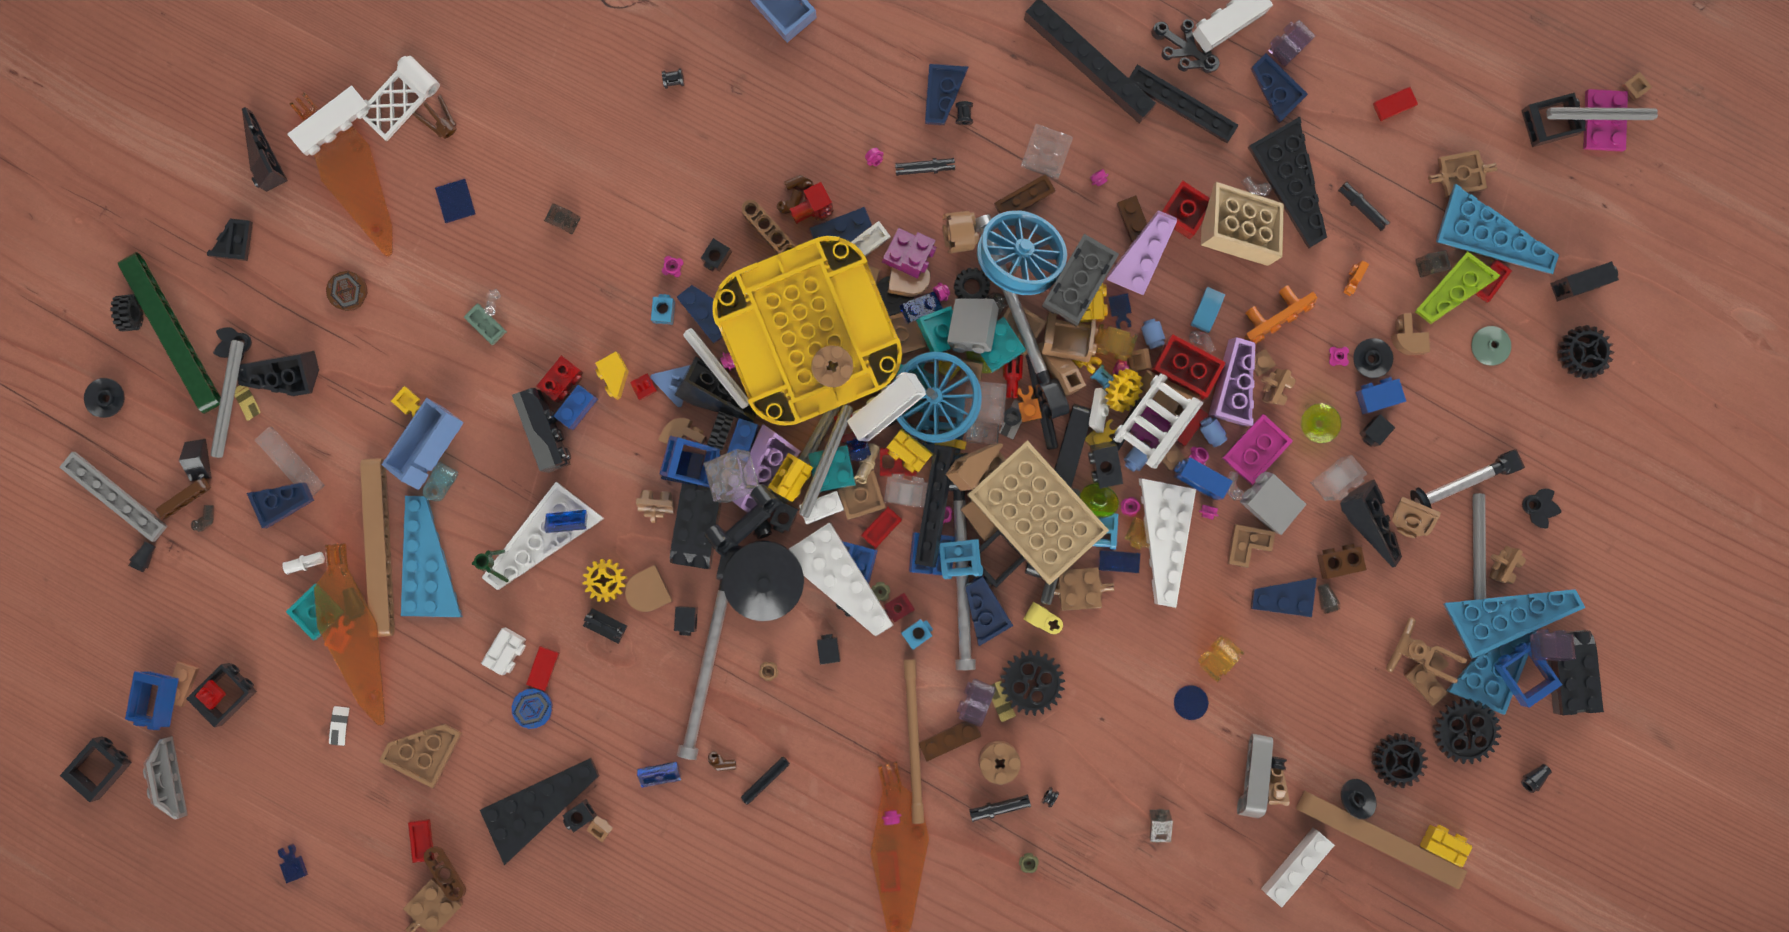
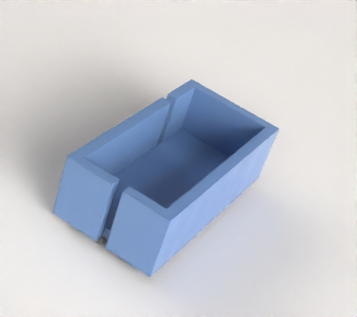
[750,0,817,43]
[381,398,464,490]

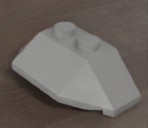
[143,736,188,819]

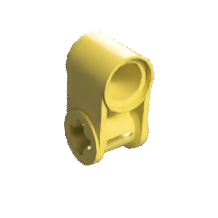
[1023,602,1063,634]

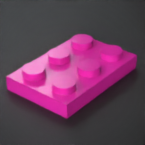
[1583,89,1628,152]
[1222,414,1293,485]

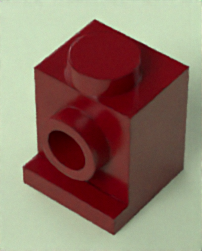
[884,593,915,622]

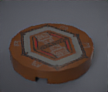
[326,271,368,311]

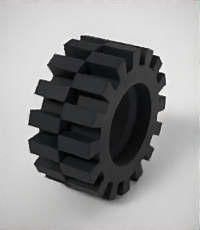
[954,268,990,299]
[110,294,143,332]
[707,411,734,450]

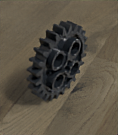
[999,650,1065,716]
[1433,698,1502,764]

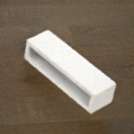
[1192,0,1273,53]
[288,85,370,156]
[847,372,926,441]
[1261,828,1335,907]

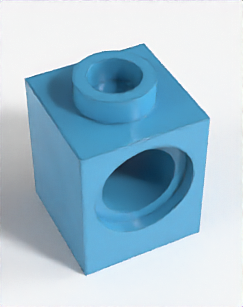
[651,294,676,325]
[901,619,933,649]

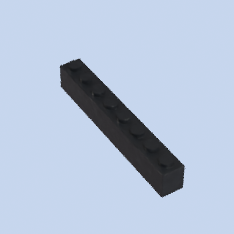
[1024,0,1156,124]

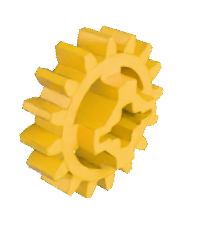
[1105,368,1143,413]
[582,559,627,602]

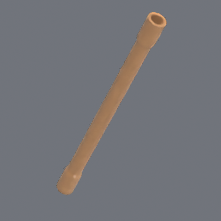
[904,659,924,824]

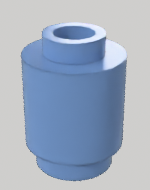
[1141,319,1166,349]
[1199,417,1227,447]
[1124,441,1149,472]

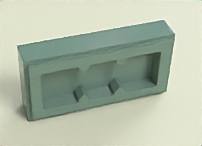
[464,303,507,345]

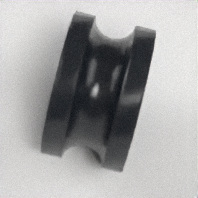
[1003,408,1021,426]
[1271,756,1287,770]
[1041,787,1059,808]

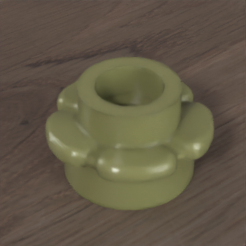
[871,582,890,601]
[1019,853,1039,873]

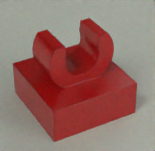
[630,373,657,400]
[195,680,226,710]

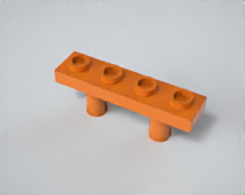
[1244,285,1318,344]

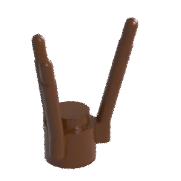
[412,95,457,139]

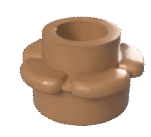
[759,662,779,681]

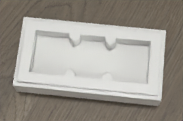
[851,221,891,257]
[1089,388,1109,433]

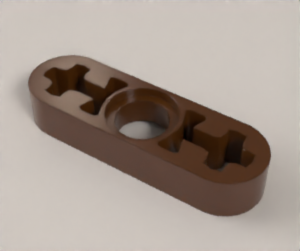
[155,478,211,520]
[424,846,466,901]

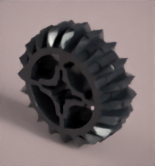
[1557,325,1615,379]
[1371,733,1428,788]

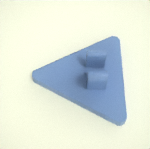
[650,365,690,407]

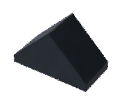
[179,439,212,481]

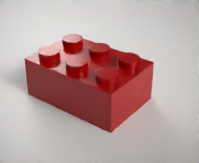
[1151,334,1226,400]

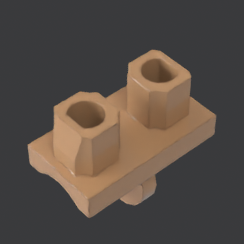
[1261,368,1296,406]
[636,490,675,523]
[1489,546,1526,584]
[1268,768,1290,806]

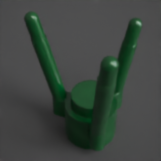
[472,549,509,582]

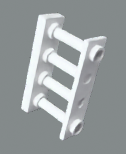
[1113,374,1203,468]

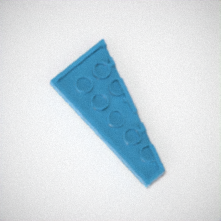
[1436,184,1559,274]
[401,496,463,617]
[1443,589,1585,659]
[1446,629,1538,715]

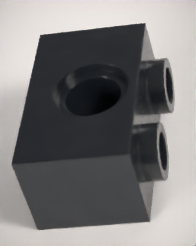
[1088,441,1123,488]

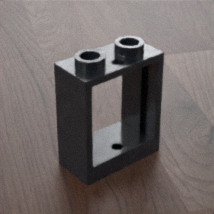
[1521,92,1586,147]
[1550,261,1619,302]
[968,530,1026,588]
[186,663,257,727]
[60,736,132,802]

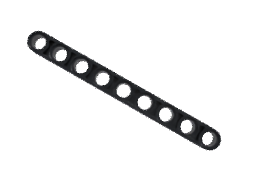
[1025,403,1091,579]

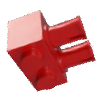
[790,182,834,224]
[536,355,584,403]

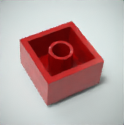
[1161,180,1210,239]

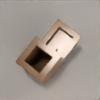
[1391,313,1430,355]
[658,418,707,444]

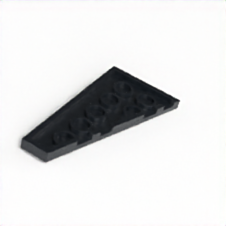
[1248,117,1327,249]
[480,758,600,865]

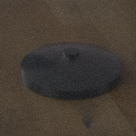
[723,540,804,621]

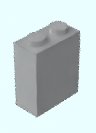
[947,299,999,353]
[1240,471,1307,535]

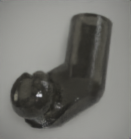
[191,505,214,532]

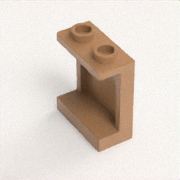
[1042,312,1099,363]

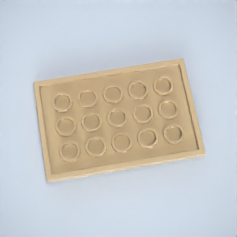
[968,440,1109,585]

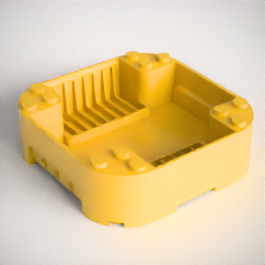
[713,236,902,425]

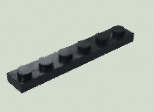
[1129,64,1239,143]
[915,445,956,568]

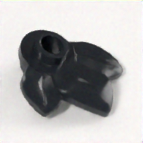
[213,327,252,361]
[1522,488,1562,529]

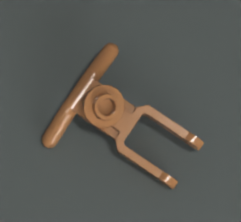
[1386,617,1467,684]

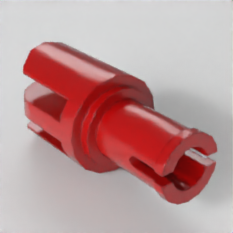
[1003,355,1023,399]

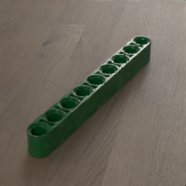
[118,252,221,414]

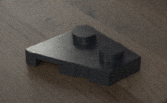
[207,218,253,261]

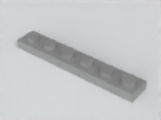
[59,452,168,542]

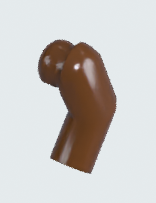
[784,175,813,191]
[777,190,803,214]
[708,752,736,771]

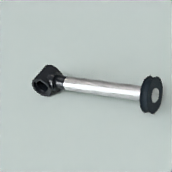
[1410,449,1525,509]

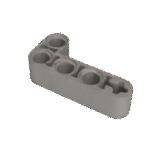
[1237,734,1273,818]

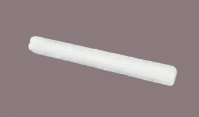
[683,328,749,409]

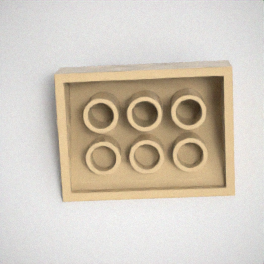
[1201,182,1284,266]

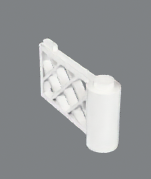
[363,56,440,141]

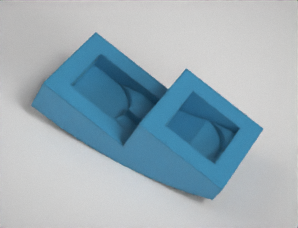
[1191,287,1225,333]

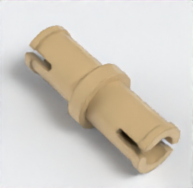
[854,443,880,484]

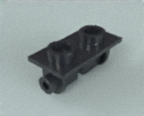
[583,608,628,644]

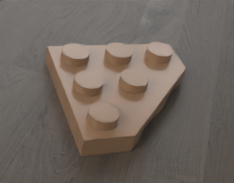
[379,724,462,788]

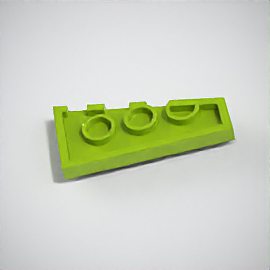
[1415,251,1500,324]

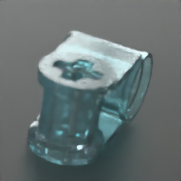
[423,462,458,502]

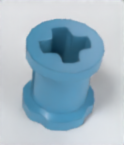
[1090,364,1113,391]

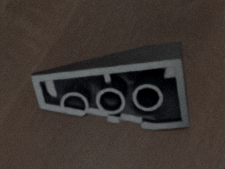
[242,107,288,192]
[237,351,319,396]
[674,356,756,422]
[1340,479,1402,567]

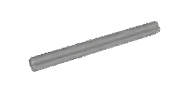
[1546,107,1658,120]
[210,340,244,458]
[799,405,853,518]
[778,406,841,503]
[1473,493,1486,600]

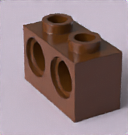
[1317,544,1367,579]

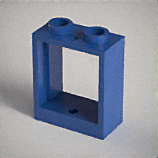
[659,436,720,488]
[1174,457,1233,500]
[1493,642,1562,708]
[125,671,179,730]

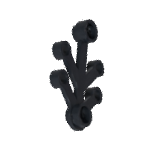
[1151,19,1220,73]

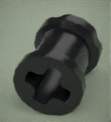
[662,68,685,89]
[955,101,973,125]

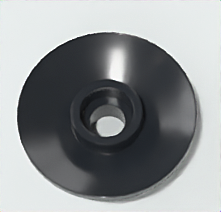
[1353,338,1394,378]
[84,378,125,418]
[1341,779,1377,819]

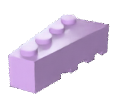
[1107,210,1177,295]
[1208,337,1255,427]
[729,424,801,512]

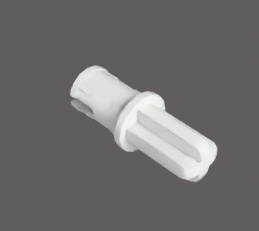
[283,552,325,575]

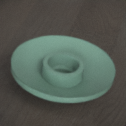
[1471,326,1511,366]

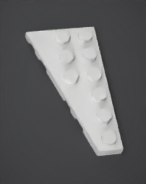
[1139,478,1196,608]
[482,482,604,590]
[789,523,893,636]

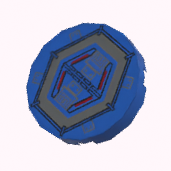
[512,688,553,729]

